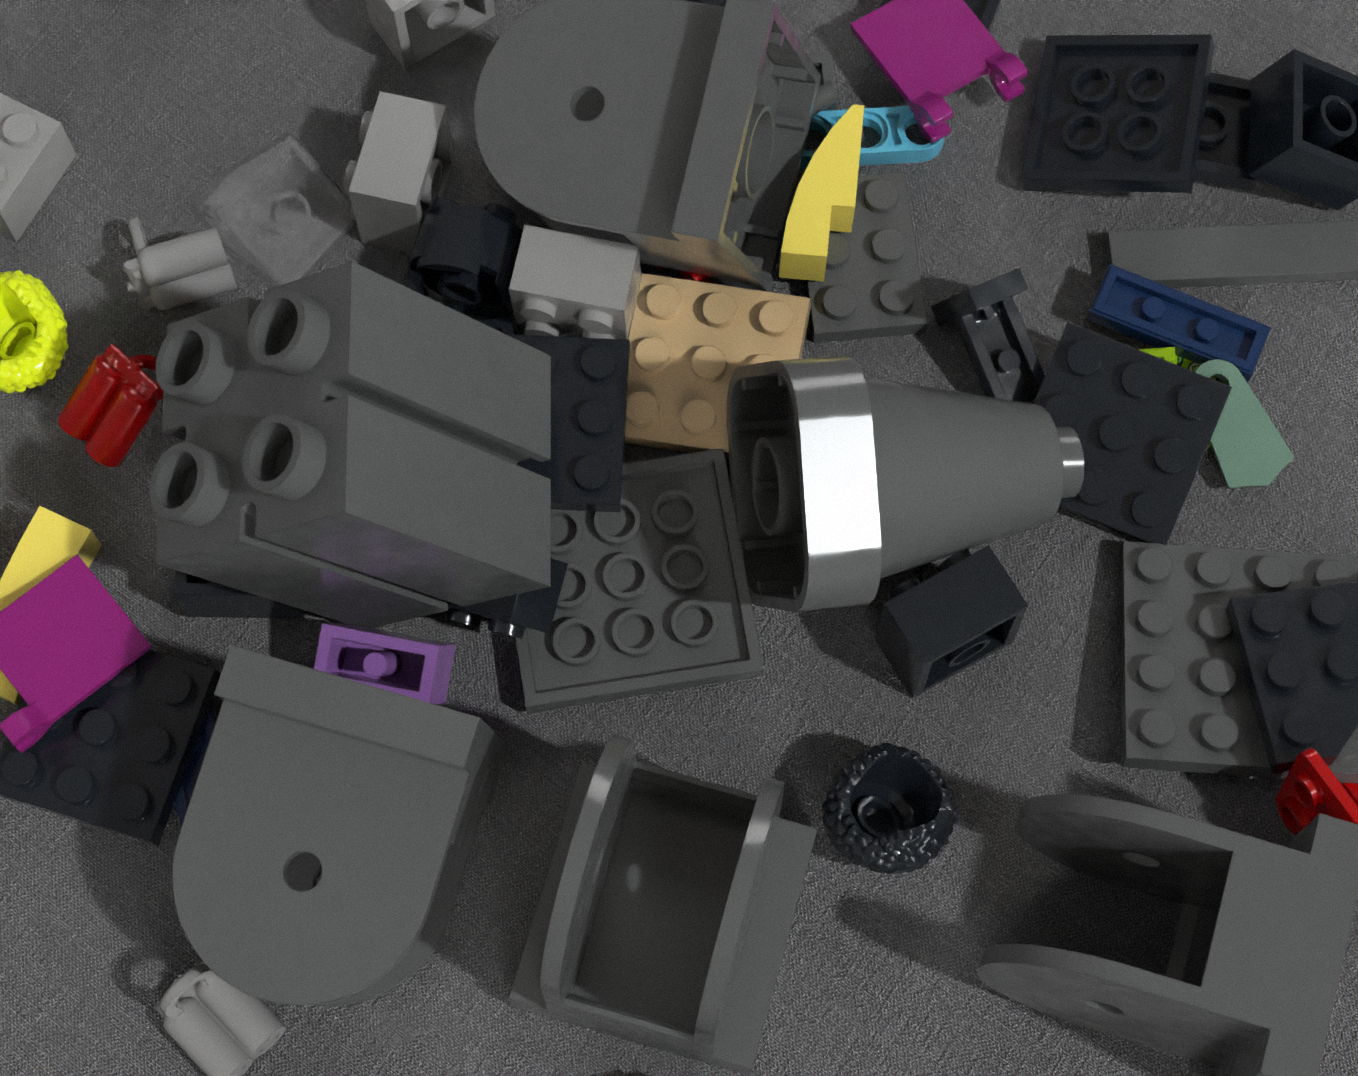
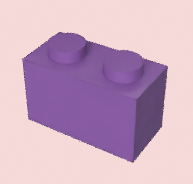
[314,623,456,705]

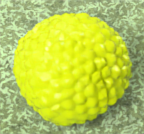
[0,270,69,394]

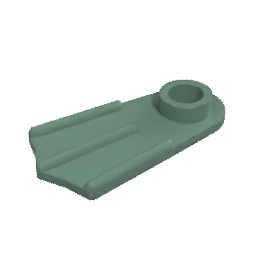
[1195,359,1294,489]

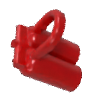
[57,344,164,467]

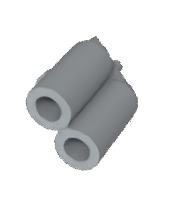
[123,216,238,311]
[155,961,286,1076]

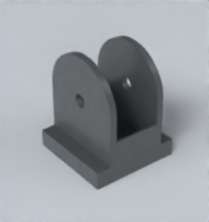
[474,0,821,292]
[172,644,509,1006]
[508,734,818,1076]
[977,794,1358,1076]

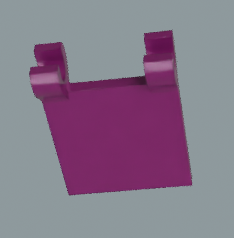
[850,0,1028,144]
[0,554,152,753]

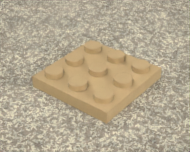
[625,273,811,459]

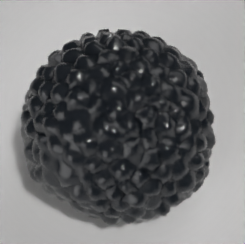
[821,743,958,874]

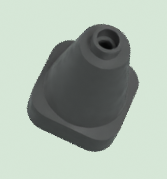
[727,356,1084,612]

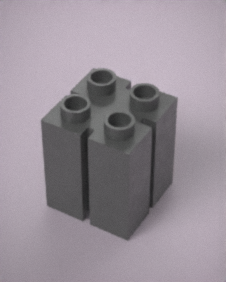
[149,261,551,628]

